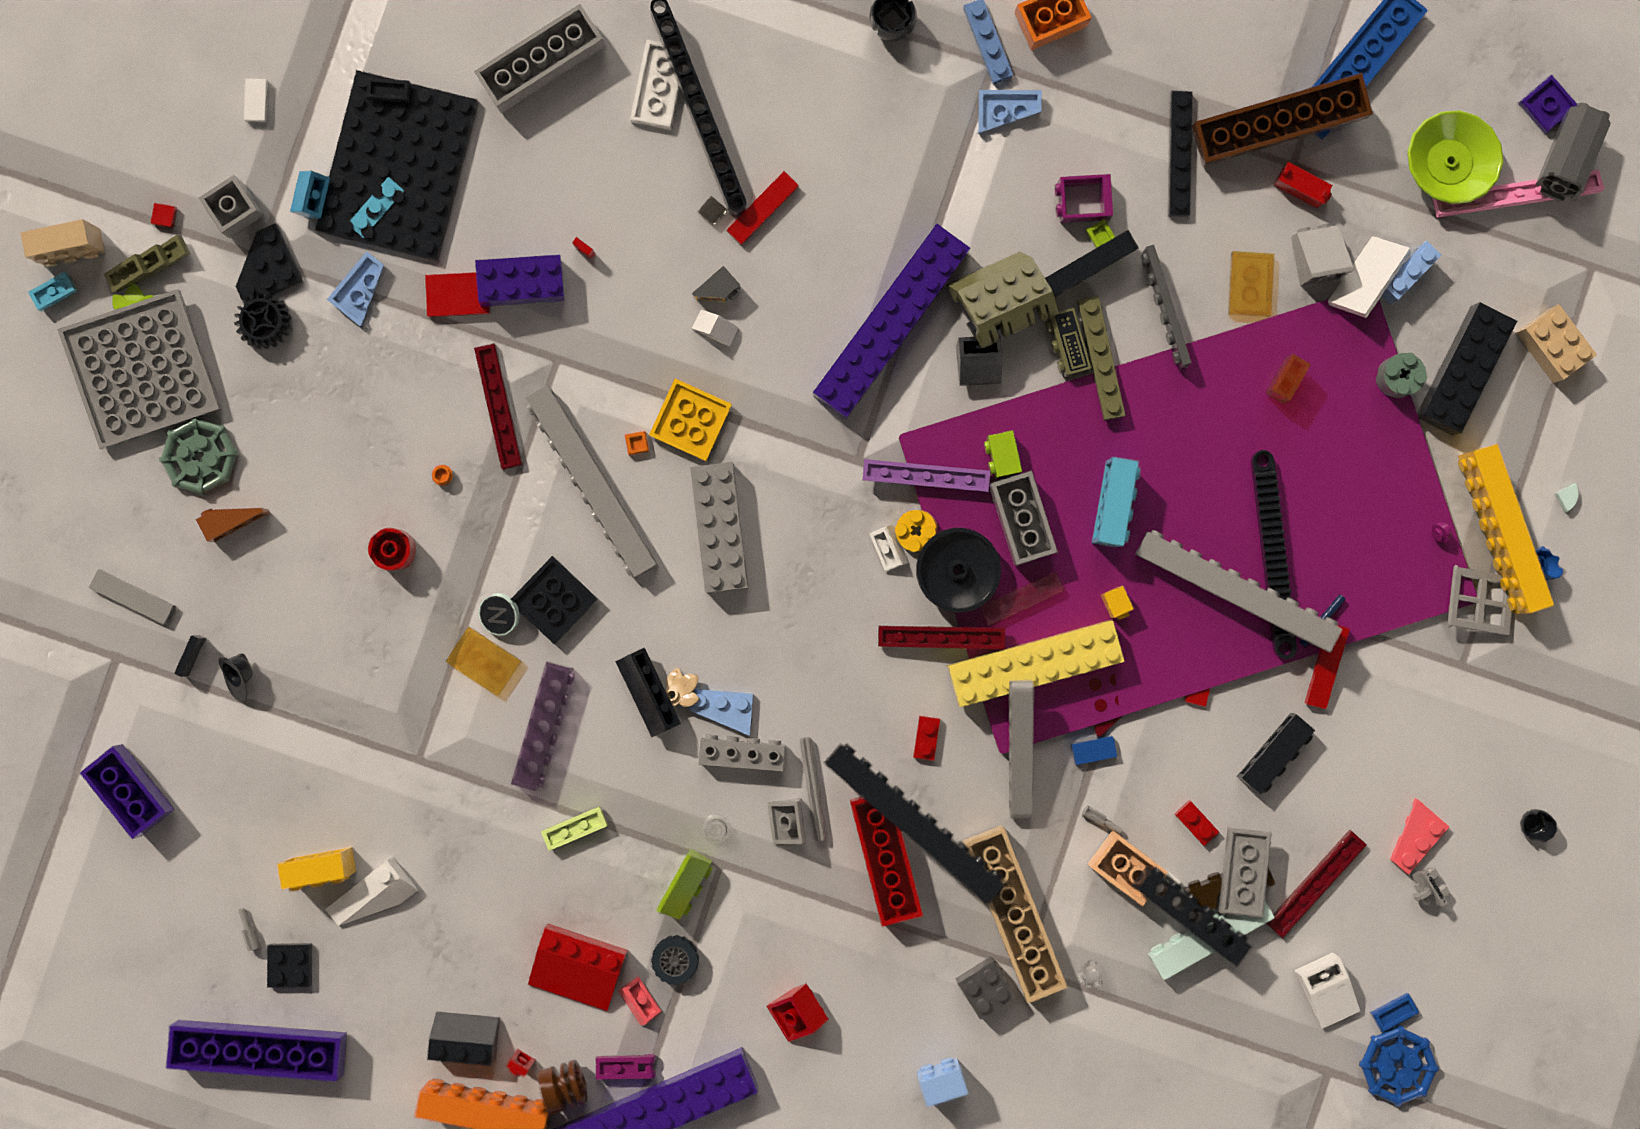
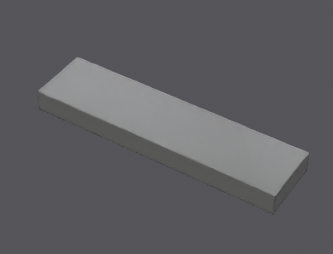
[89,569,176,624]

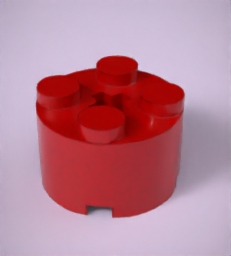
[368,528,416,571]

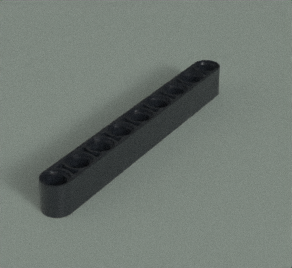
[966,230,1139,337]

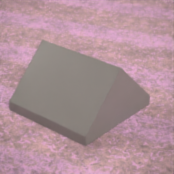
[768,798,806,844]

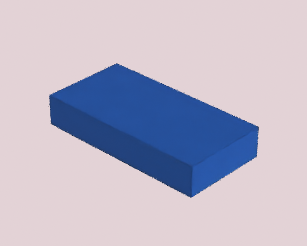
[1071,736,1117,765]
[1370,993,1419,1033]

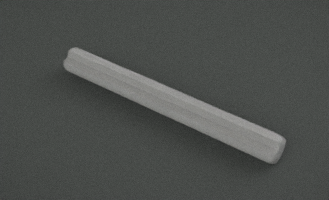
[800,737,826,841]

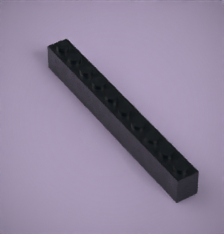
[824,743,1004,905]

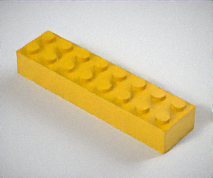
[1458,444,1554,614]

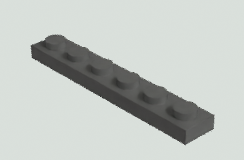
[1141,244,1191,370]

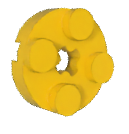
[895,510,938,552]

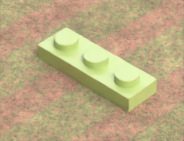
[541,806,608,851]

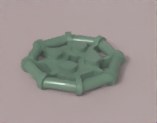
[159,417,239,496]

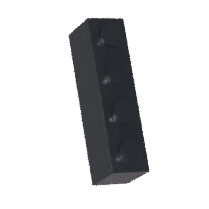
[615,647,681,737]
[1237,713,1315,795]

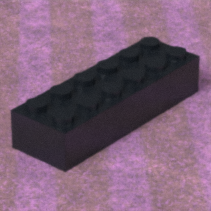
[1417,302,1517,436]

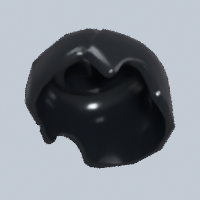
[1520,809,1557,842]

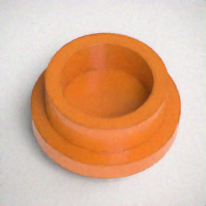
[432,465,453,486]

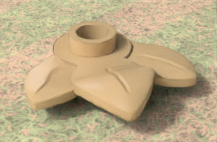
[665,668,699,707]

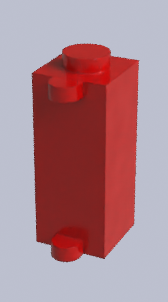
[1274,162,1333,208]

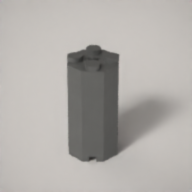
[1536,102,1611,201]

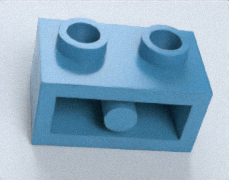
[290,171,330,218]

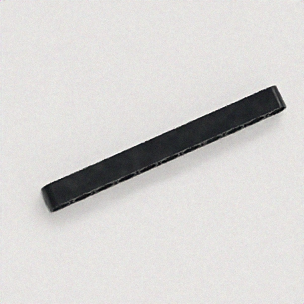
[650,0,746,216]

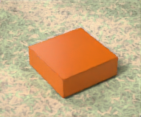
[625,431,650,456]

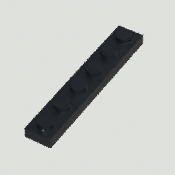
[1168,91,1193,217]

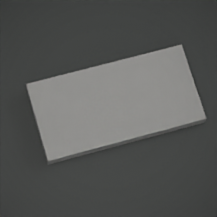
[1219,827,1272,918]

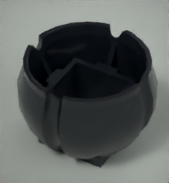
[869,0,917,41]

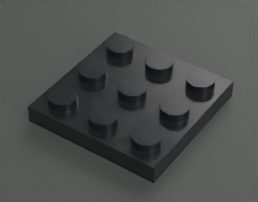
[510,556,598,645]

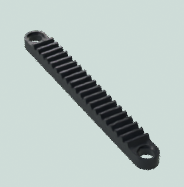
[1251,450,1297,659]

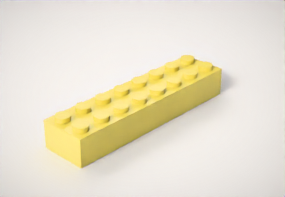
[947,620,1124,707]

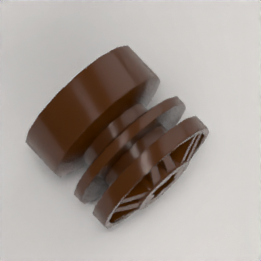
[538,1059,588,1115]

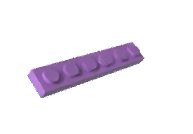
[862,459,990,492]

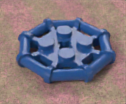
[1359,1026,1439,1106]

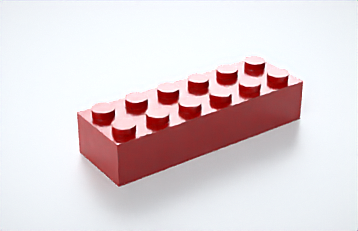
[849,796,923,927]

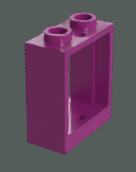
[1055,174,1113,223]

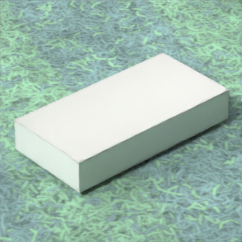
[244,79,268,122]

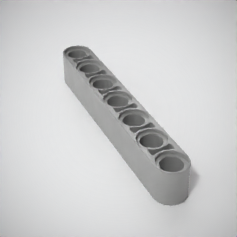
[1009,680,1033,819]

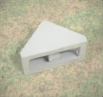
[692,310,739,347]

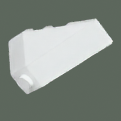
[325,857,418,926]

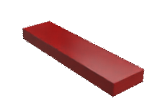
[726,171,799,246]
[1304,625,1350,709]

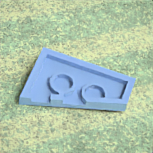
[978,90,1042,133]
[327,251,385,327]
[689,689,753,736]

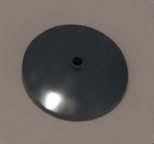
[916,528,1001,612]

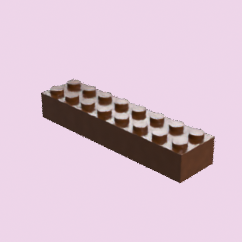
[1192,73,1373,166]

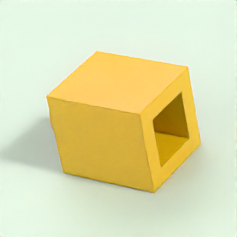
[1101,586,1133,620]

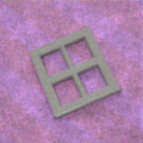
[1447,565,1512,636]

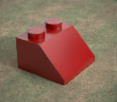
[766,983,829,1042]

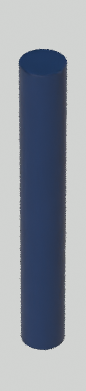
[1299,594,1346,648]

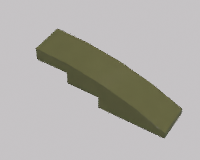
[104,235,191,293]

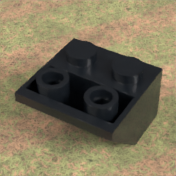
[956,335,1002,386]

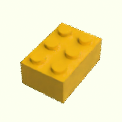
[277,847,356,892]

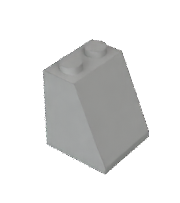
[1291,224,1354,286]

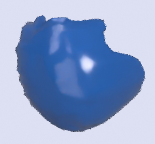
[1535,546,1563,581]

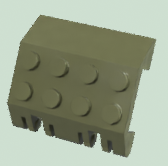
[946,252,1058,348]

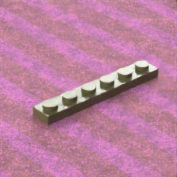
[1077,296,1125,421]

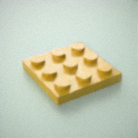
[649,378,732,462]

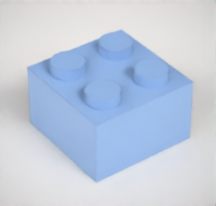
[917,1058,968,1107]

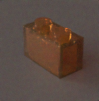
[1265,354,1311,404]

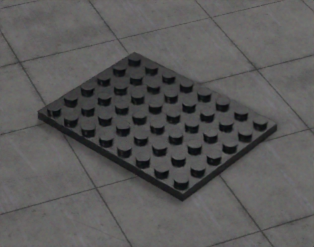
[315,70,479,261]

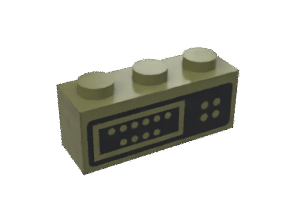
[1045,308,1091,378]

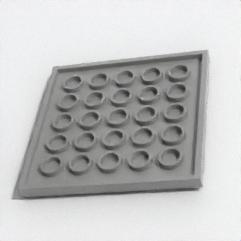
[57,289,222,449]

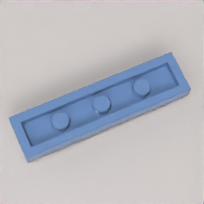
[963,0,1013,84]

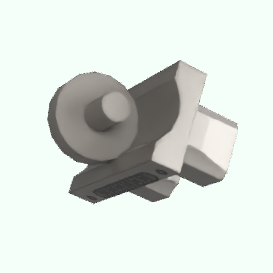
[1410,868,1450,907]

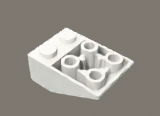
[1294,953,1360,1029]

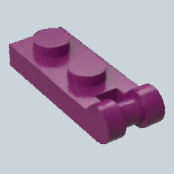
[596,1054,656,1079]

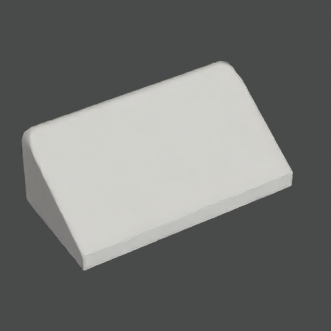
[869,524,908,572]

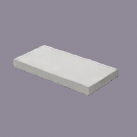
[630,40,688,130]
[1328,236,1411,318]

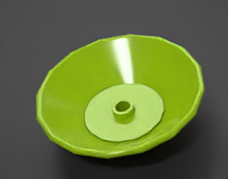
[1407,110,1504,204]

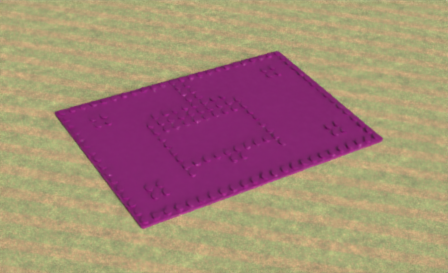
[899,298,1477,754]

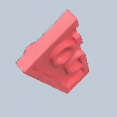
[1390,798,1449,875]

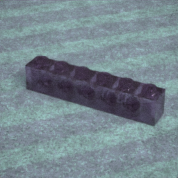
[511,661,575,791]

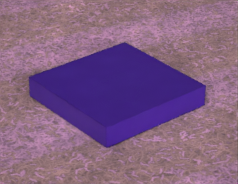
[1518,74,1577,134]

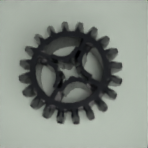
[234,292,292,349]

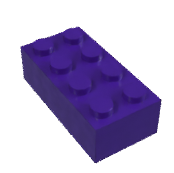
[475,255,565,307]
[80,744,175,839]

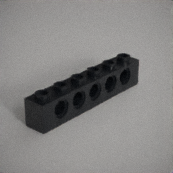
[1131,866,1252,967]

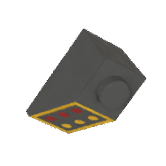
[692,266,741,302]

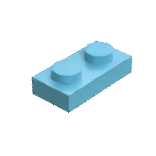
[28,272,78,312]

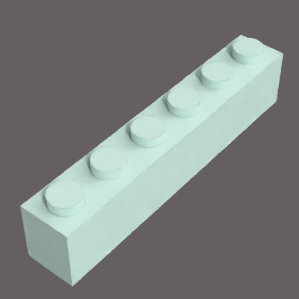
[1148,901,1275,980]

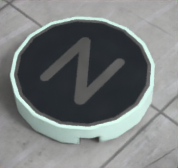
[478,593,520,636]

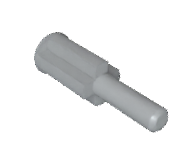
[1082,805,1123,834]
[238,908,260,951]

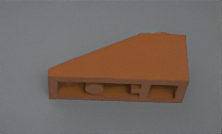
[195,508,270,543]

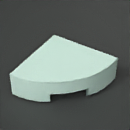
[1555,483,1578,512]

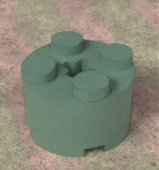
[1376,353,1427,398]

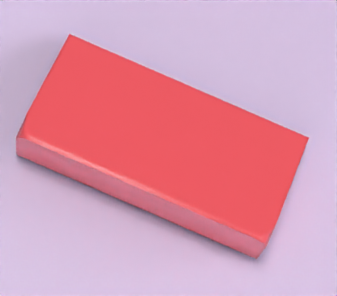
[618,976,662,1025]

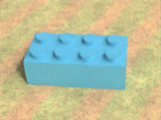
[1092,457,1140,548]

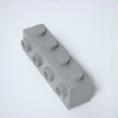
[698,735,785,771]

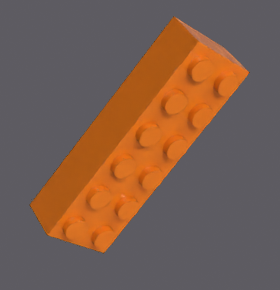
[414,1079,551,1129]

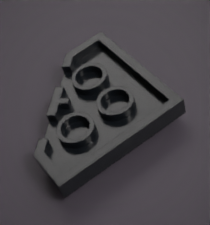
[235,223,303,305]

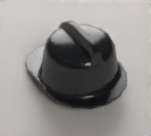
[218,653,253,702]

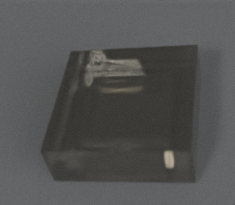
[698,196,727,226]

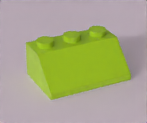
[656,848,713,920]

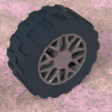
[651,935,699,985]

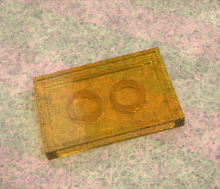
[1228,251,1274,317]
[445,626,522,696]

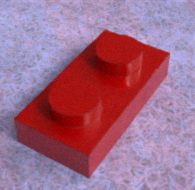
[913,715,940,761]
[1174,800,1219,846]
[506,1049,536,1077]

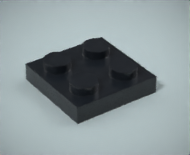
[267,943,312,988]

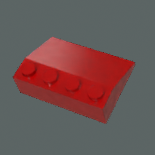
[528,923,628,1011]

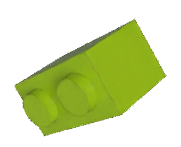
[984,430,1022,479]

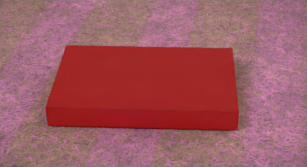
[425,272,491,318]

